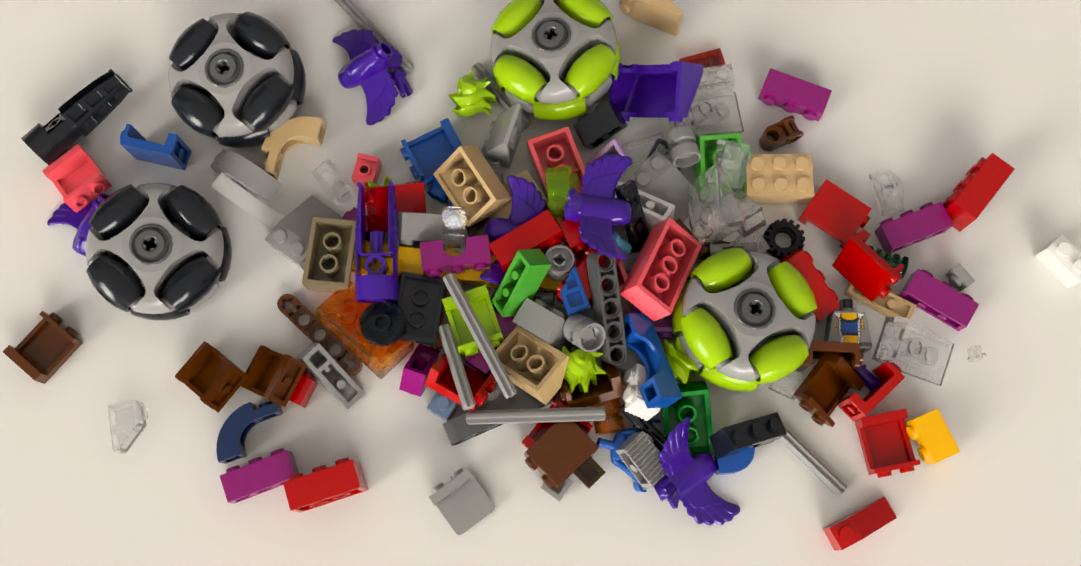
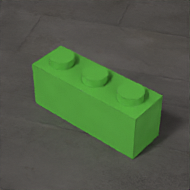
[491,249,552,317]

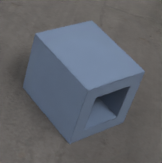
[427,392,459,421]

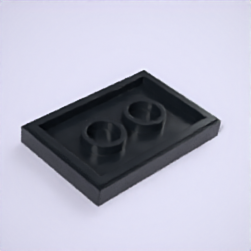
[396,271,446,346]

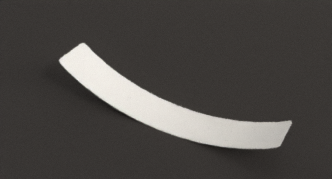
[211,173,286,229]

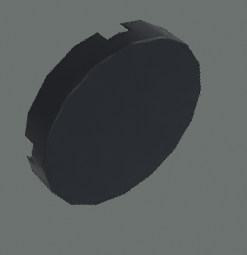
[360,301,407,347]

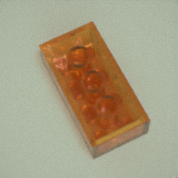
[315,281,414,380]

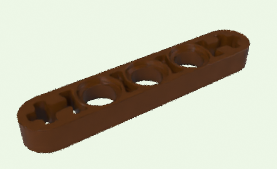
[277,294,363,376]

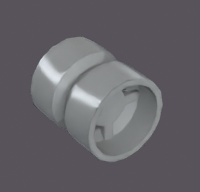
[666,126,701,168]
[545,245,575,282]
[563,313,606,353]

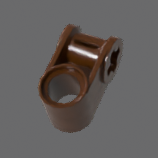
[759,115,804,152]

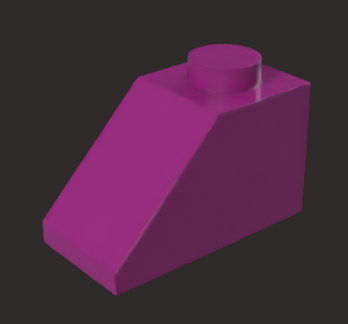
[399,344,440,397]

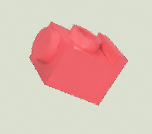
[351,153,382,188]

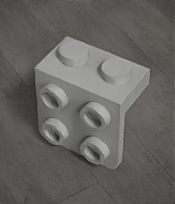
[429,468,495,535]

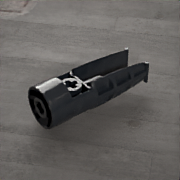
[21,69,133,165]

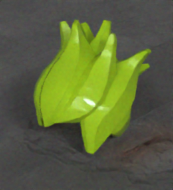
[448,70,497,117]
[663,337,701,384]
[561,346,606,393]

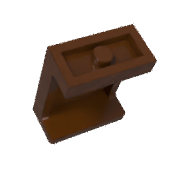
[3,311,83,384]
[175,341,249,413]
[795,341,864,372]
[241,345,307,407]
[793,352,865,427]
[558,360,624,408]
[524,422,599,490]

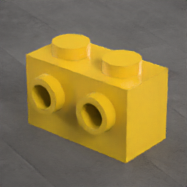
[905,408,960,465]

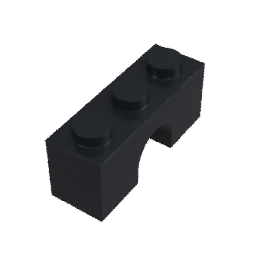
[709,412,787,459]

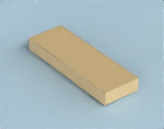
[844,282,916,326]

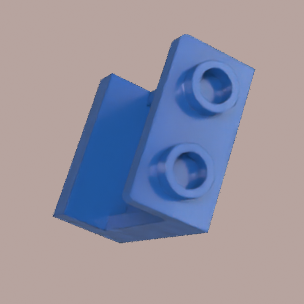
[400,118,462,181]
[120,124,191,170]

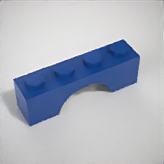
[623,313,683,409]

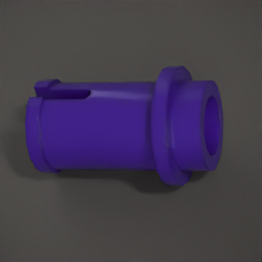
[391,69,413,98]
[854,364,881,392]

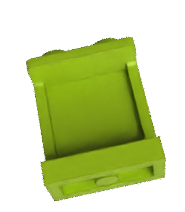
[442,285,504,357]

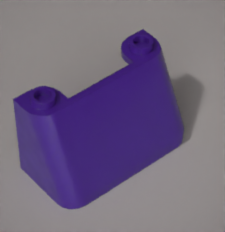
[609,61,704,122]

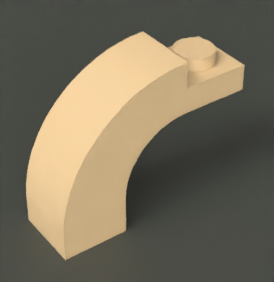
[261,116,327,180]

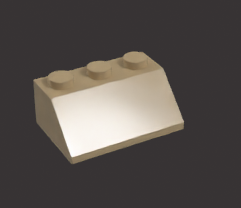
[433,145,511,227]
[495,325,569,405]

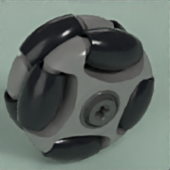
[168,12,306,148]
[86,183,232,320]

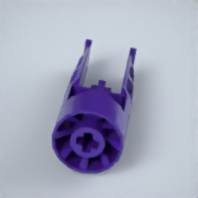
[355,181,399,303]

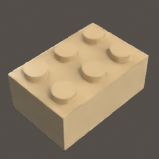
[742,154,814,204]

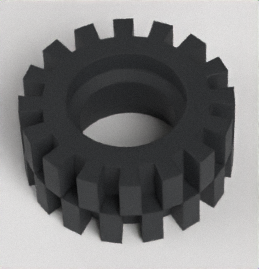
[762,219,805,260]

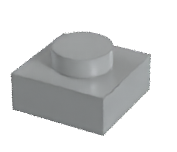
[945,264,975,291]
[540,478,573,502]

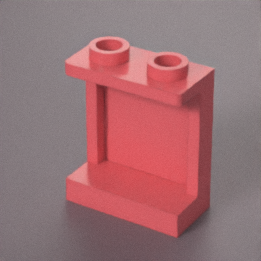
[42,144,112,213]

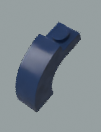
[216,401,283,464]

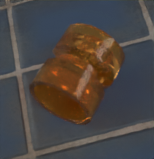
[591,397,625,434]

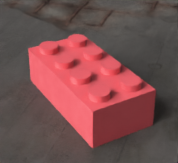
[620,217,702,321]

